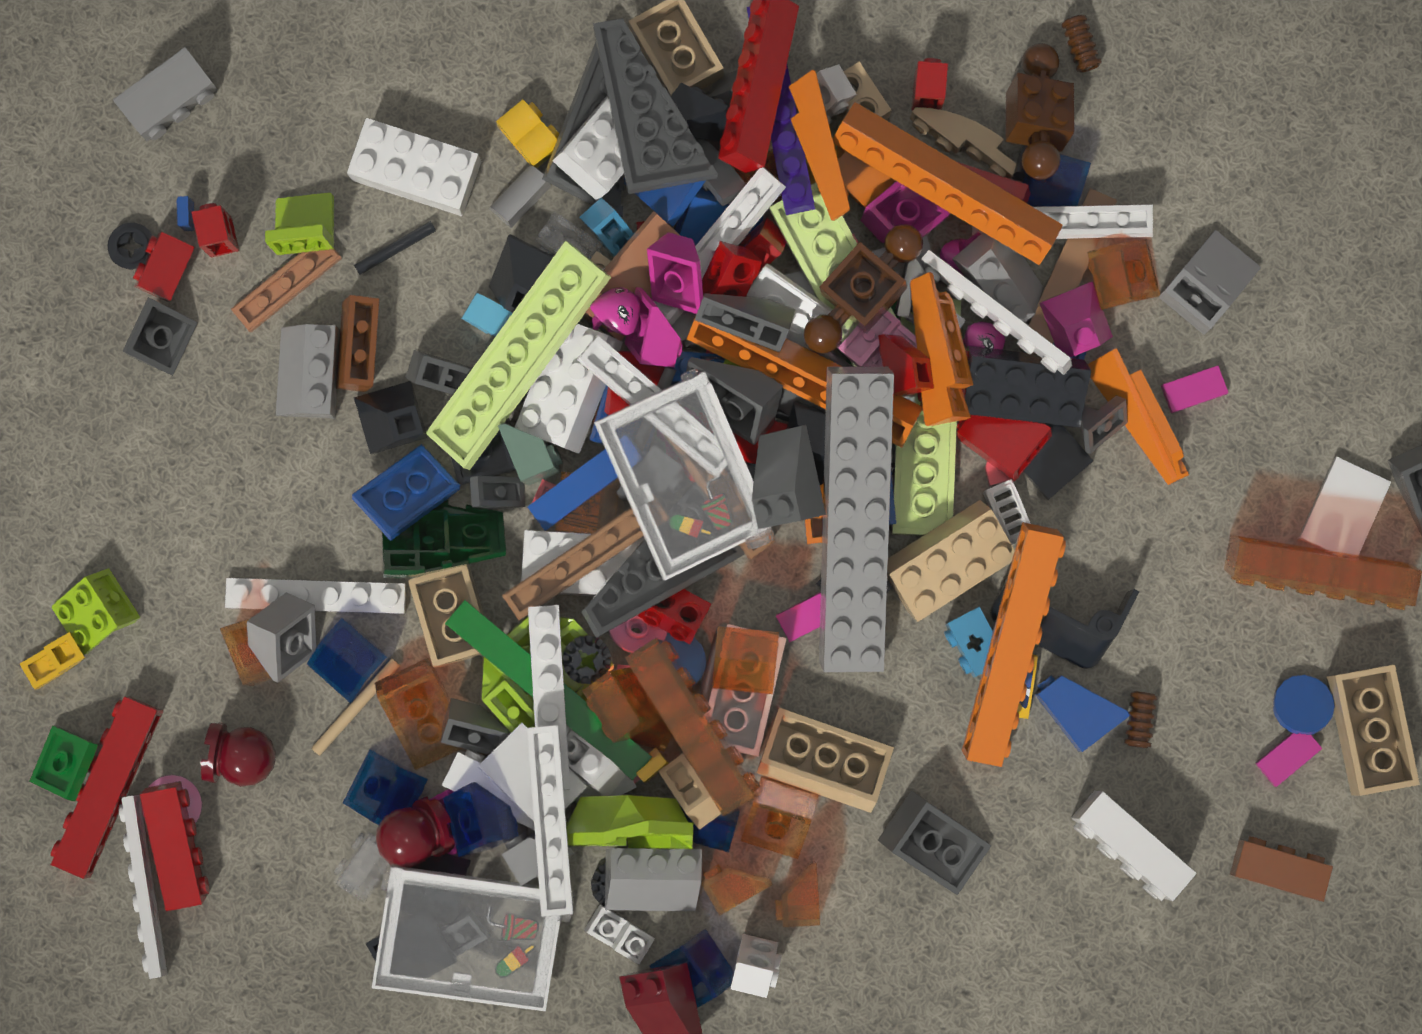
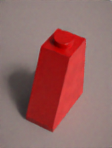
[957,415,1052,482]

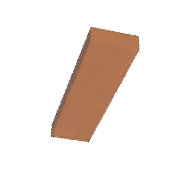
[231,249,342,333]

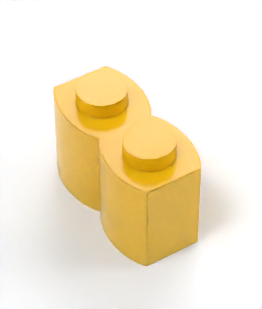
[496,99,559,169]

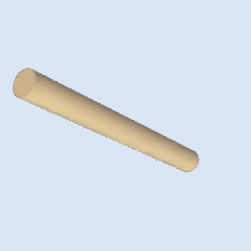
[311,658,400,756]

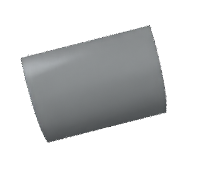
[489,165,551,228]

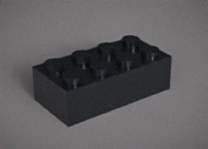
[965,346,1091,427]

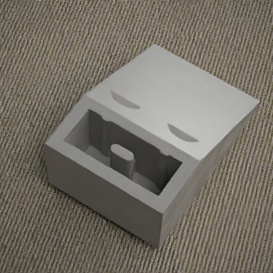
[1159,230,1261,335]

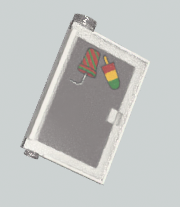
[594,369,776,580]
[372,865,574,1011]

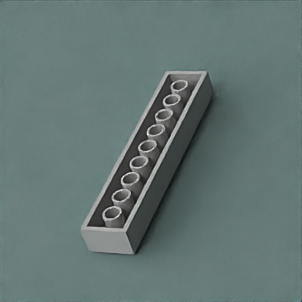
[819,367,894,672]

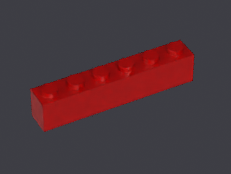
[718,0,799,173]
[50,696,163,879]

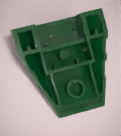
[382,500,506,578]

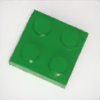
[29,725,98,802]

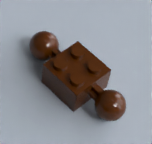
[1006,43,1075,180]
[804,224,923,353]

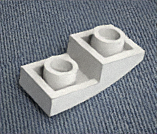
[584,904,655,964]

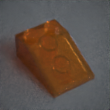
[375,657,463,770]

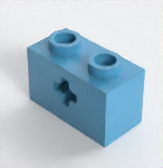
[579,198,634,258]
[944,607,993,678]

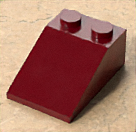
[619,963,703,1034]

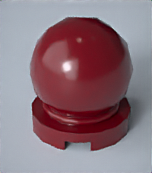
[201,722,276,787]
[376,796,455,868]

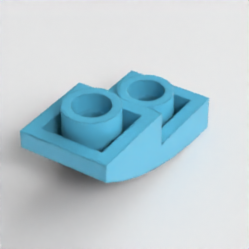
[461,293,512,337]

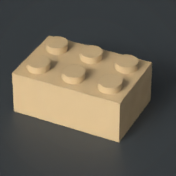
[628,0,724,96]
[408,565,484,668]

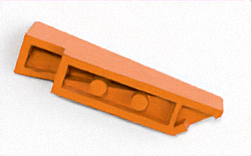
[789,70,850,221]
[910,272,973,426]
[1088,348,1189,485]

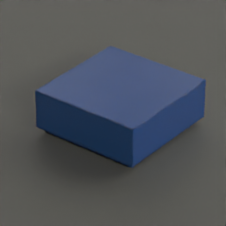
[177,196,195,232]

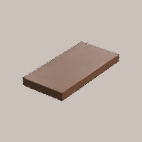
[586,212,679,341]

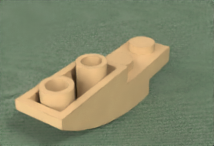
[910,107,1016,179]

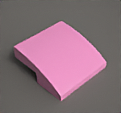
[838,311,917,367]

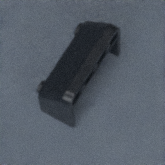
[990,573,1139,669]

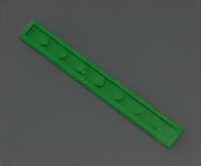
[445,600,652,781]

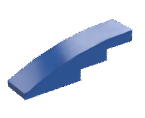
[528,433,644,531]

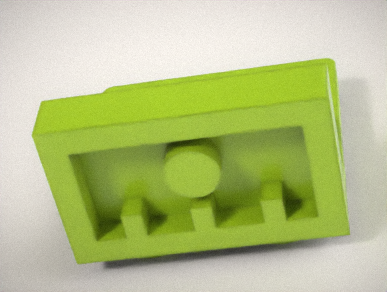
[265,192,334,255]
[52,568,141,655]

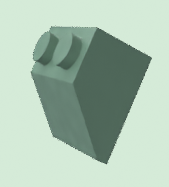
[498,423,563,486]

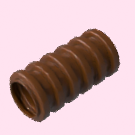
[1062,15,1102,73]
[1124,691,1158,748]

